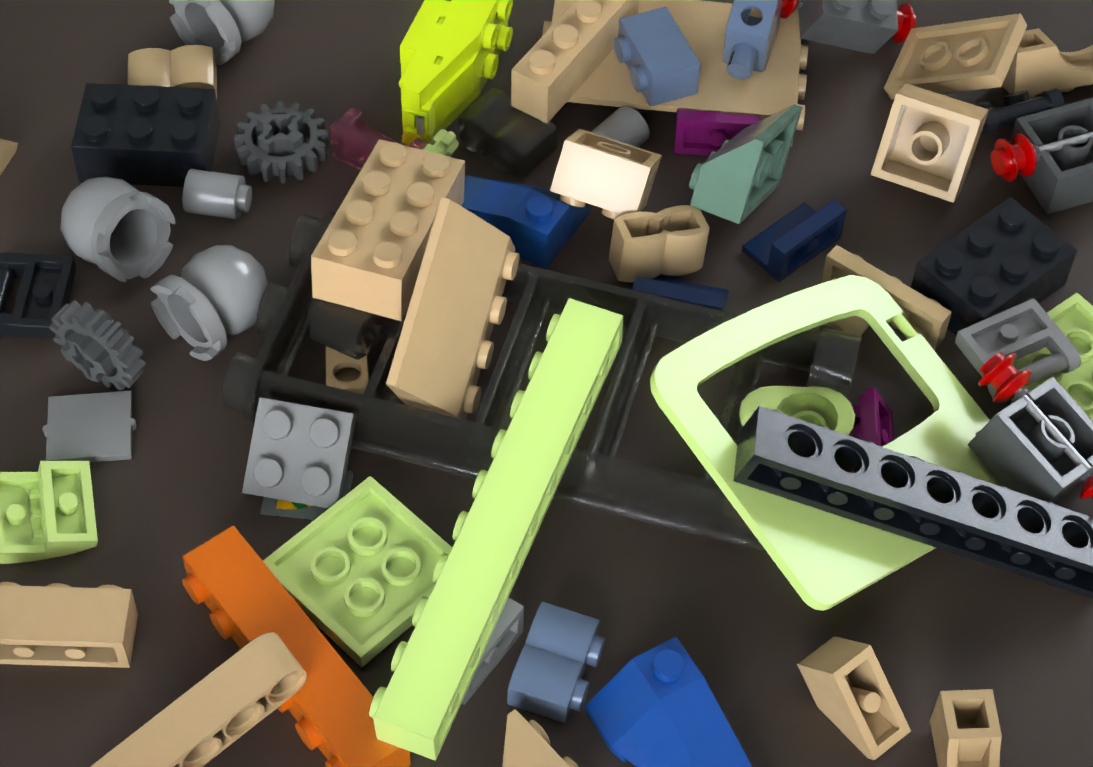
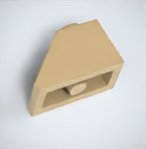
[797,636,911,760]

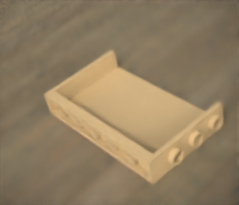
[540,0,808,147]

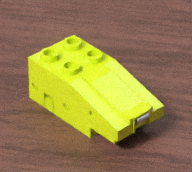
[398,0,513,150]

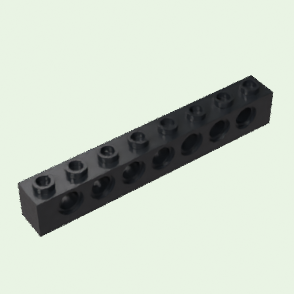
[733,406,1093,599]

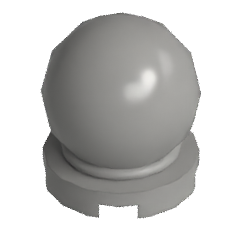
[169,0,275,65]
[60,177,175,282]
[150,245,270,361]

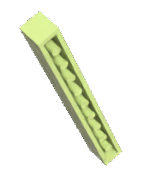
[369,298,623,761]

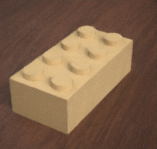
[311,139,465,321]

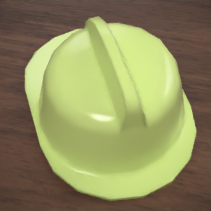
[739,386,855,436]

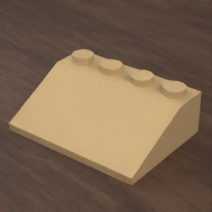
[386,197,519,425]

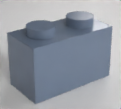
[614,7,700,107]

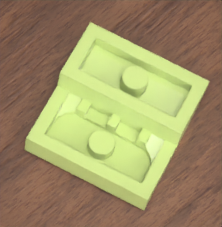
[0,461,98,564]

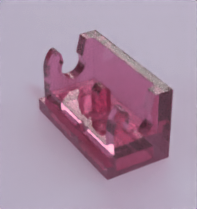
[330,107,426,170]

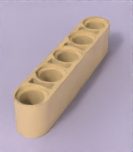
[90,632,307,767]

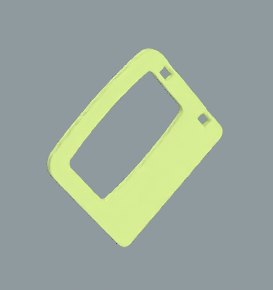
[650,275,1003,611]

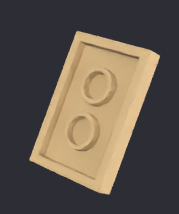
[884,13,1027,100]

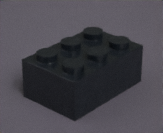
[71,83,220,187]
[911,197,1077,336]

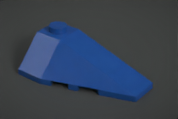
[462,174,591,270]
[585,637,752,767]

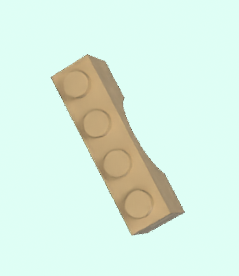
[1002,28,1093,97]
[930,689,1002,767]

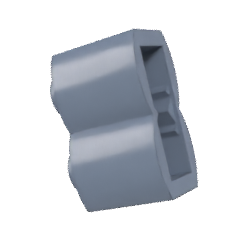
[507,601,605,724]

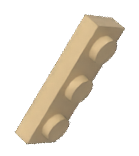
[821,245,952,351]

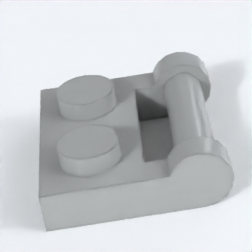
[954,298,1081,403]

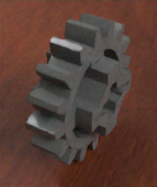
[234,101,329,184]
[49,300,146,391]

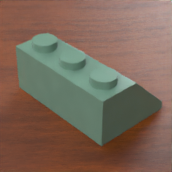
[689,104,803,224]

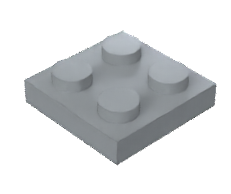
[242,397,357,508]

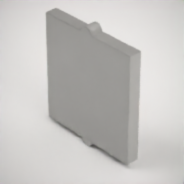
[42,390,137,463]

